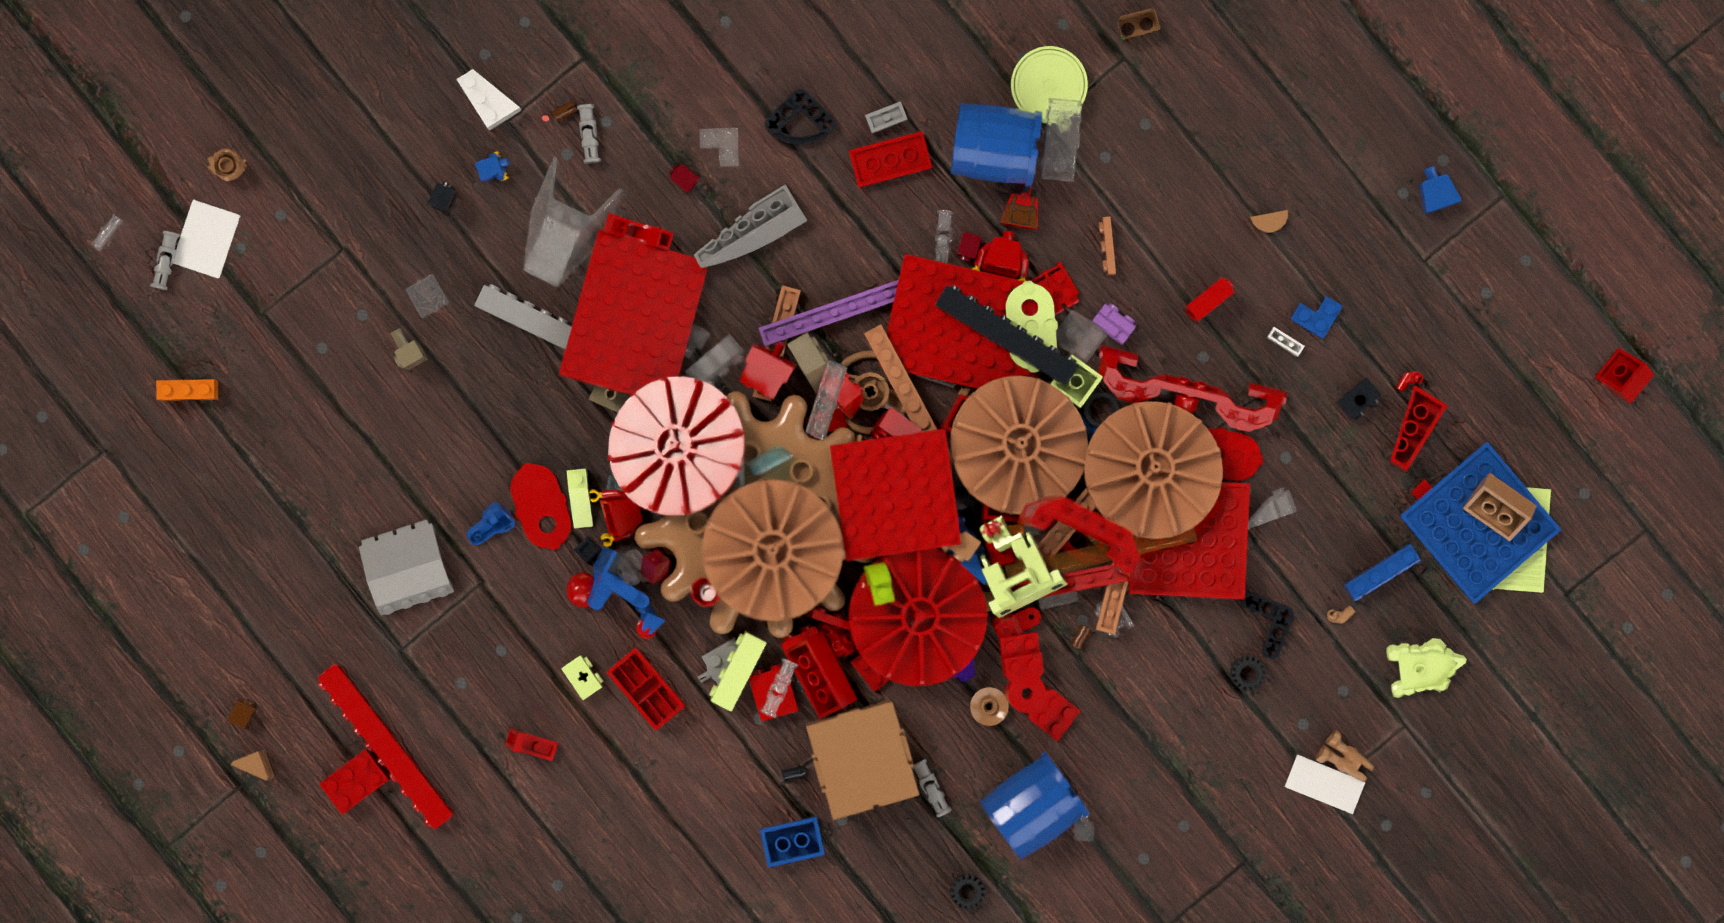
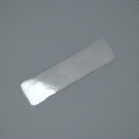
[806,360,847,440]

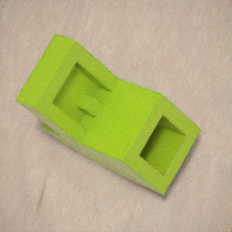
[864,562,894,605]

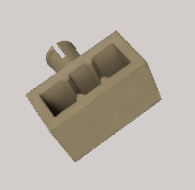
[390,328,428,370]
[589,386,631,413]

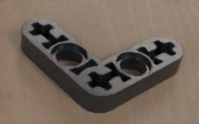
[1240,592,1294,659]

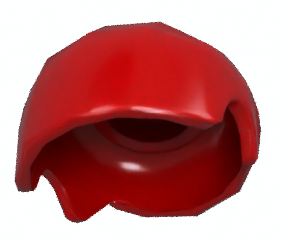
[690,577,720,607]

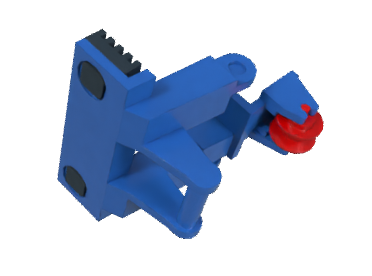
[587,546,665,639]

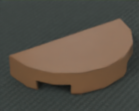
[1250,210,1288,233]

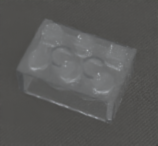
[685,334,745,386]

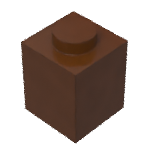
[227,698,257,729]

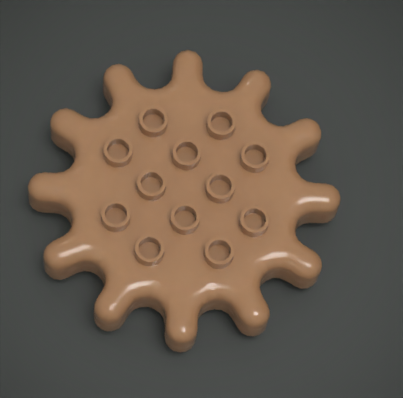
[635,391,876,638]

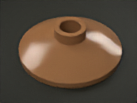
[970,687,1009,726]

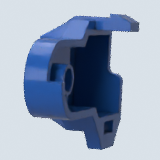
[466,502,515,545]

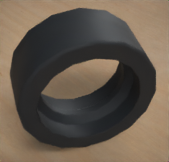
[1082,392,1120,428]

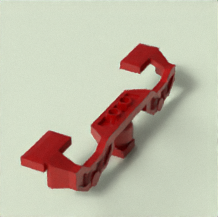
[1098,345,1287,432]

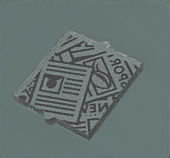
[405,274,449,318]

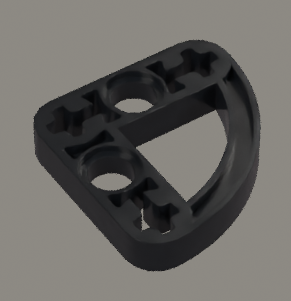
[765,89,836,145]

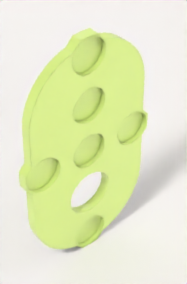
[1006,281,1058,372]

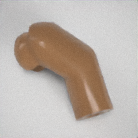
[1327,605,1356,624]

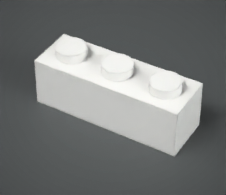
[1267,327,1304,357]

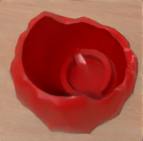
[566,572,594,608]

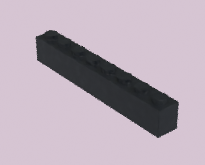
[935,284,1078,387]

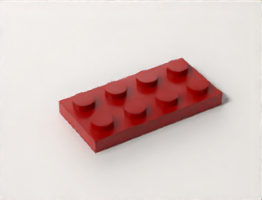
[849,131,932,188]

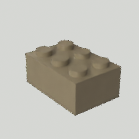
[787,333,833,393]

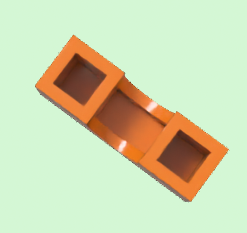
[156,379,218,401]

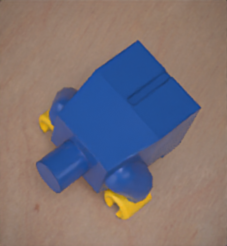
[475,151,510,181]

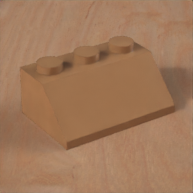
[1463,472,1537,541]

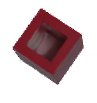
[669,163,700,194]
[956,231,982,262]
[640,549,670,584]

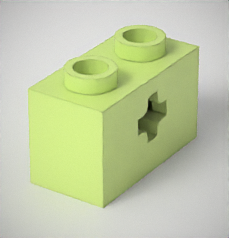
[561,655,604,700]

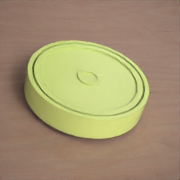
[1011,46,1088,123]

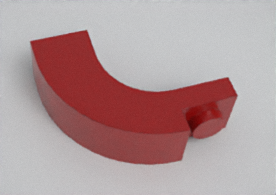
[603,213,674,251]

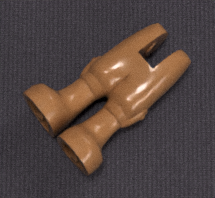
[1316,730,1374,782]

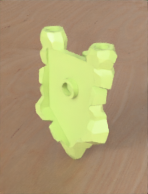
[1386,638,1467,698]

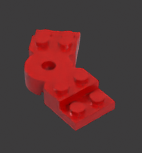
[999,632,1081,741]

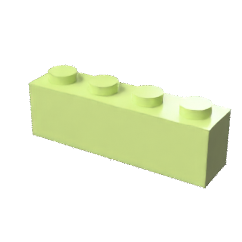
[709,631,767,712]

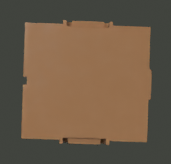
[806,699,919,820]

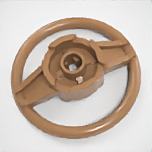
[828,351,906,435]

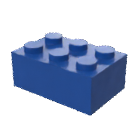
[760,816,825,867]

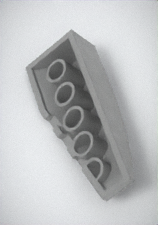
[694,184,807,268]

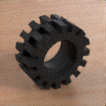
[1230,656,1266,691]
[950,874,985,910]

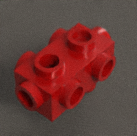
[816,613,855,658]

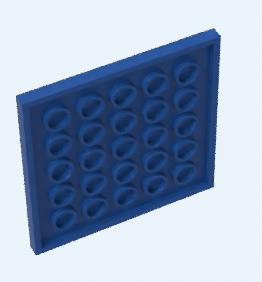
[1399,442,1562,604]

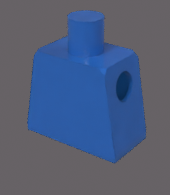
[1419,166,1462,215]

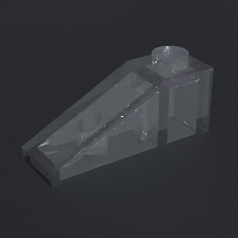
[1248,488,1297,529]

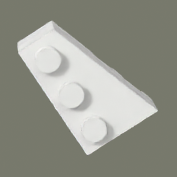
[457,69,522,131]

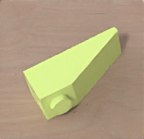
[567,469,593,528]

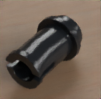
[781,764,807,782]

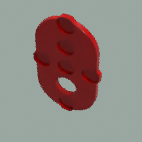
[1207,427,1263,481]
[511,463,571,550]

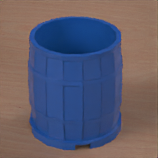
[951,103,1042,187]
[980,751,1090,860]

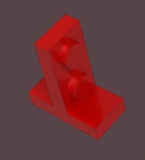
[505,727,558,761]

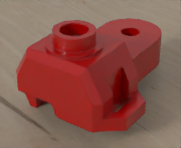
[991,607,1041,638]

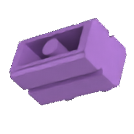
[1091,303,1136,346]

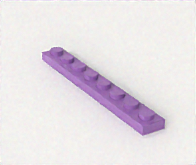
[758,280,899,346]

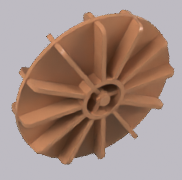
[950,376,1088,514]
[1084,402,1223,539]
[702,480,843,621]

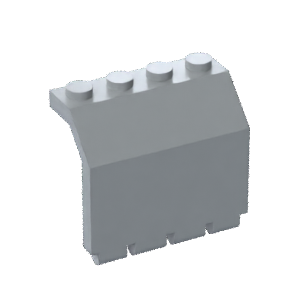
[359,519,454,615]

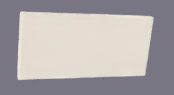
[1284,755,1365,814]

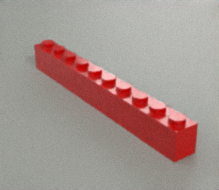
[317,663,455,830]

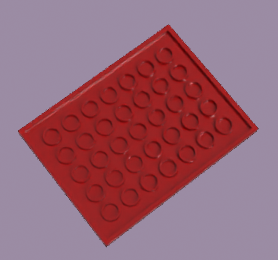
[558,229,708,396]
[879,254,1054,389]

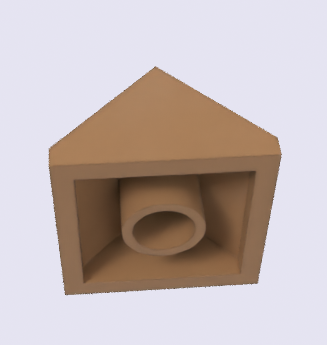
[231,750,274,781]

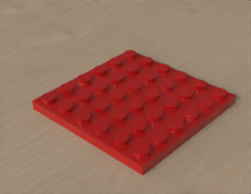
[830,429,962,561]
[1129,482,1250,600]

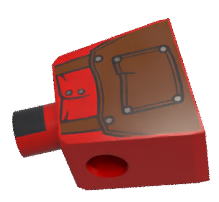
[1001,184,1038,231]

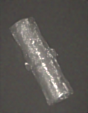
[90,214,124,251]

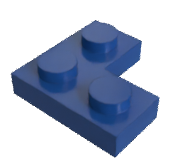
[1290,296,1343,339]

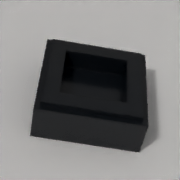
[573,537,601,564]

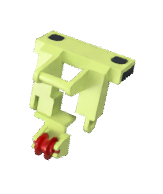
[980,516,1068,618]

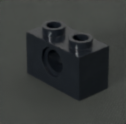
[427,181,459,215]
[1335,377,1381,420]

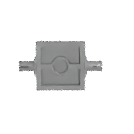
[698,637,754,684]

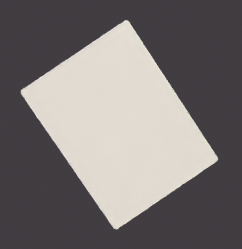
[173,200,240,278]

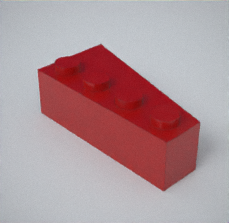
[1390,385,1448,473]

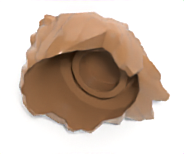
[207,148,247,181]

